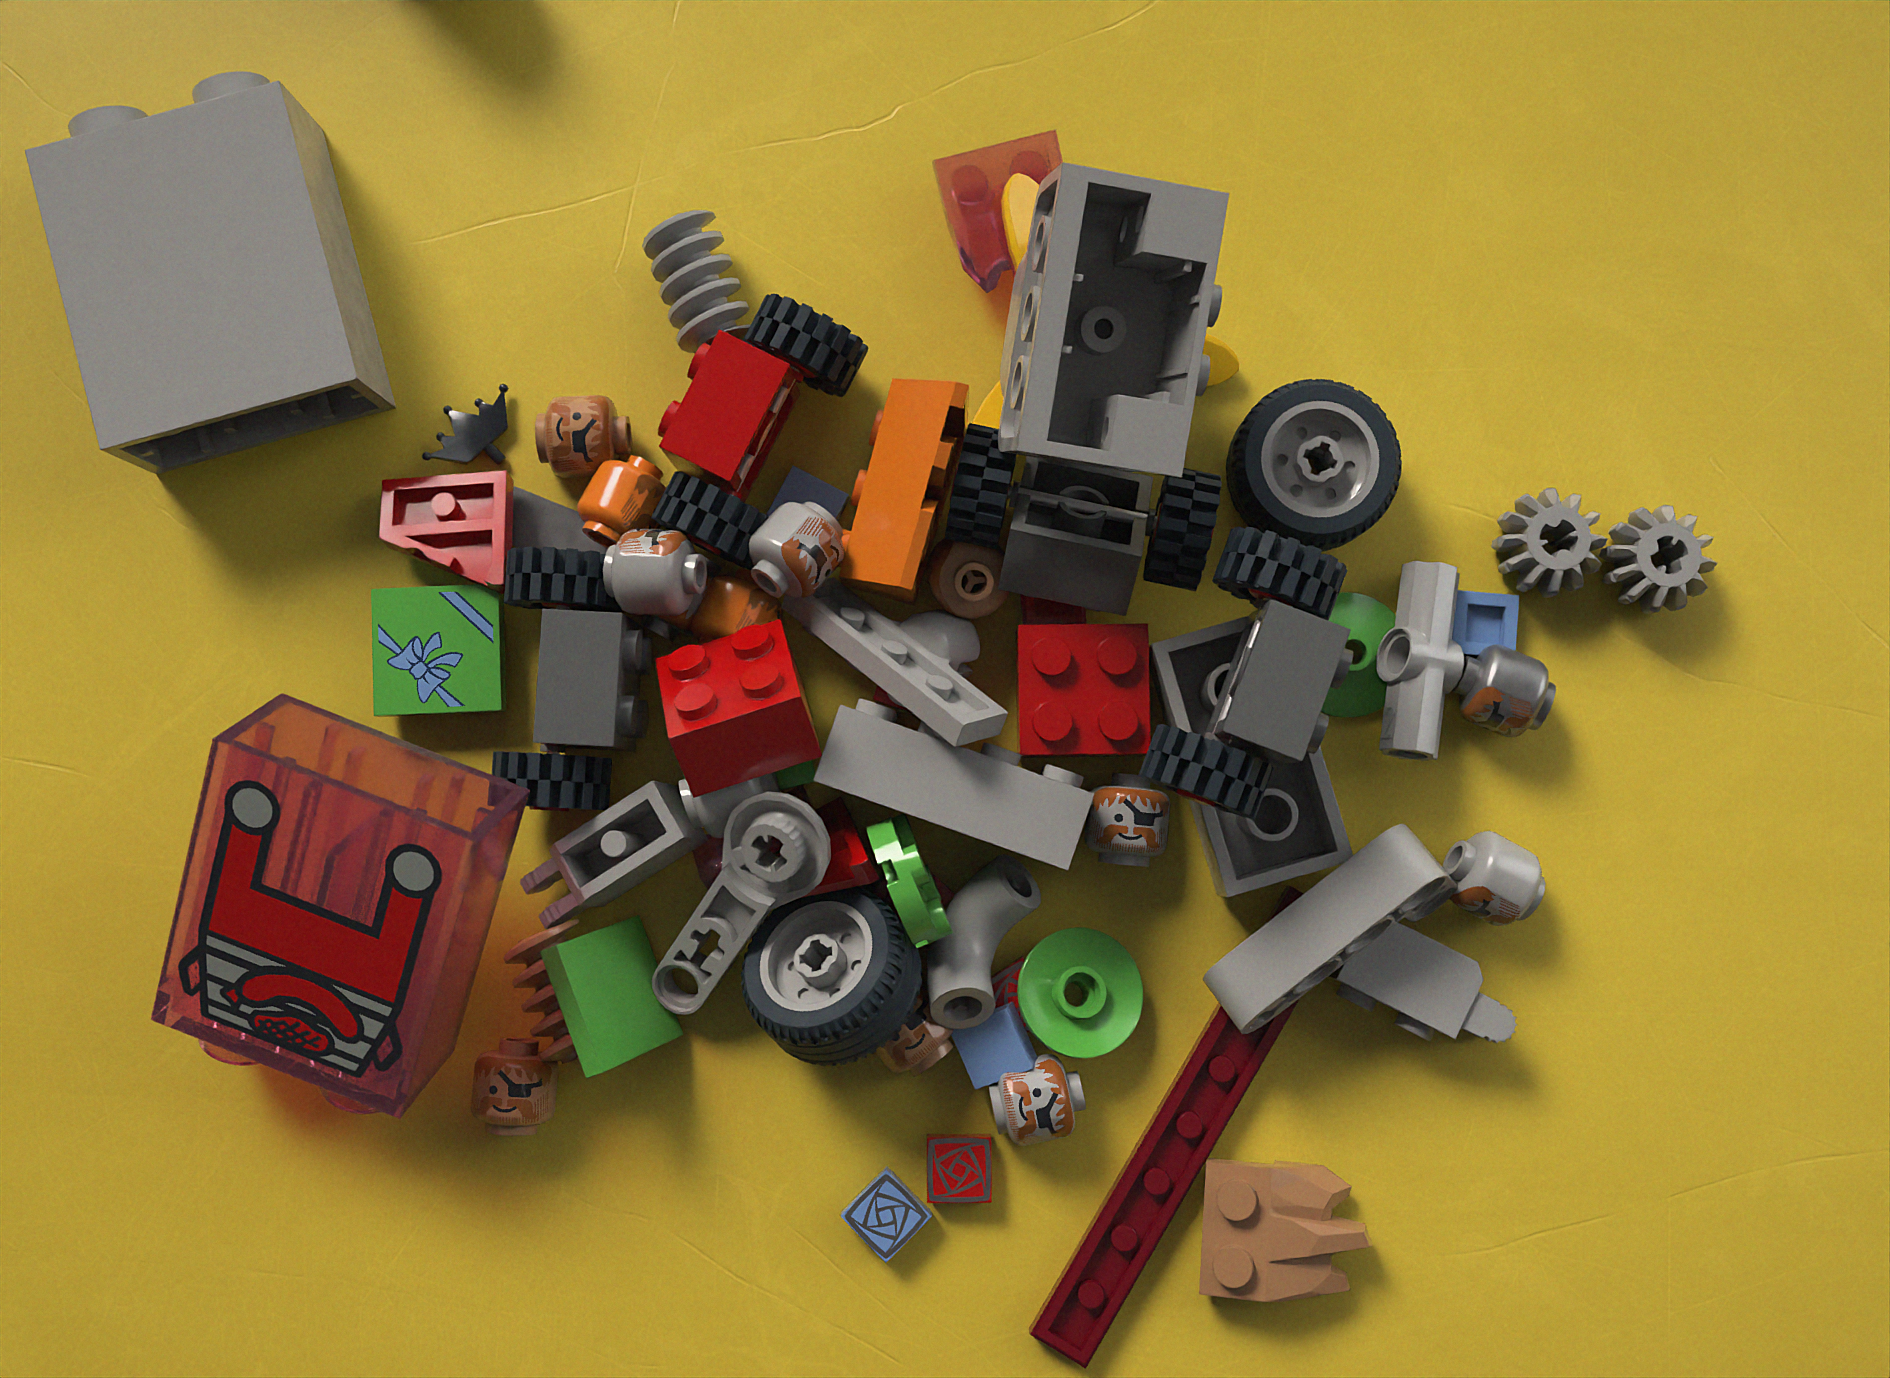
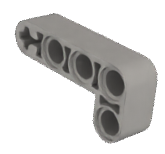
[1203,824,1458,1034]

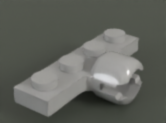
[781,577,1008,747]

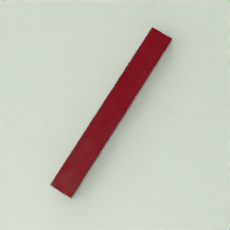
[1029,885,1304,1369]

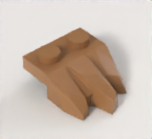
[1199,1158,1373,1302]

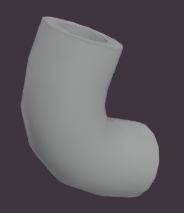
[926,854,1041,1029]

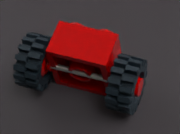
[651,293,868,570]

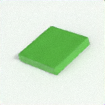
[540,915,684,1078]

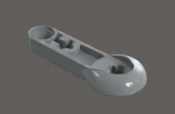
[652,791,831,1015]

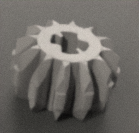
[1491,488,1608,598]
[1598,505,1718,614]

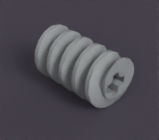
[642,210,750,353]

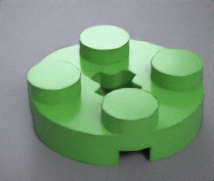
[866,813,953,948]

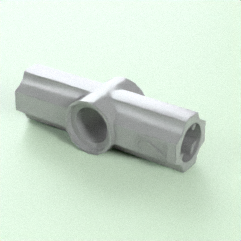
[1376,561,1464,761]

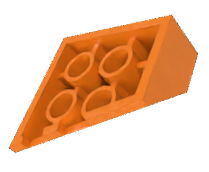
[838,378,969,606]

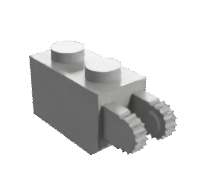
[520,780,708,929]
[1328,922,1517,1043]

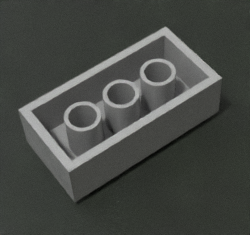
[1149,616,1353,897]
[813,698,1094,870]

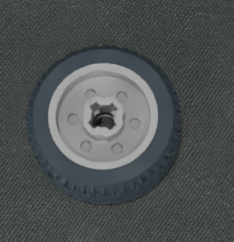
[1226,379,1402,552]
[741,886,922,1066]

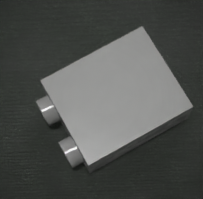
[25,71,396,474]

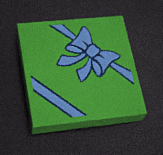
[371,584,507,717]

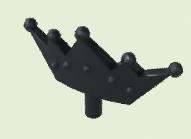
[422,384,509,465]

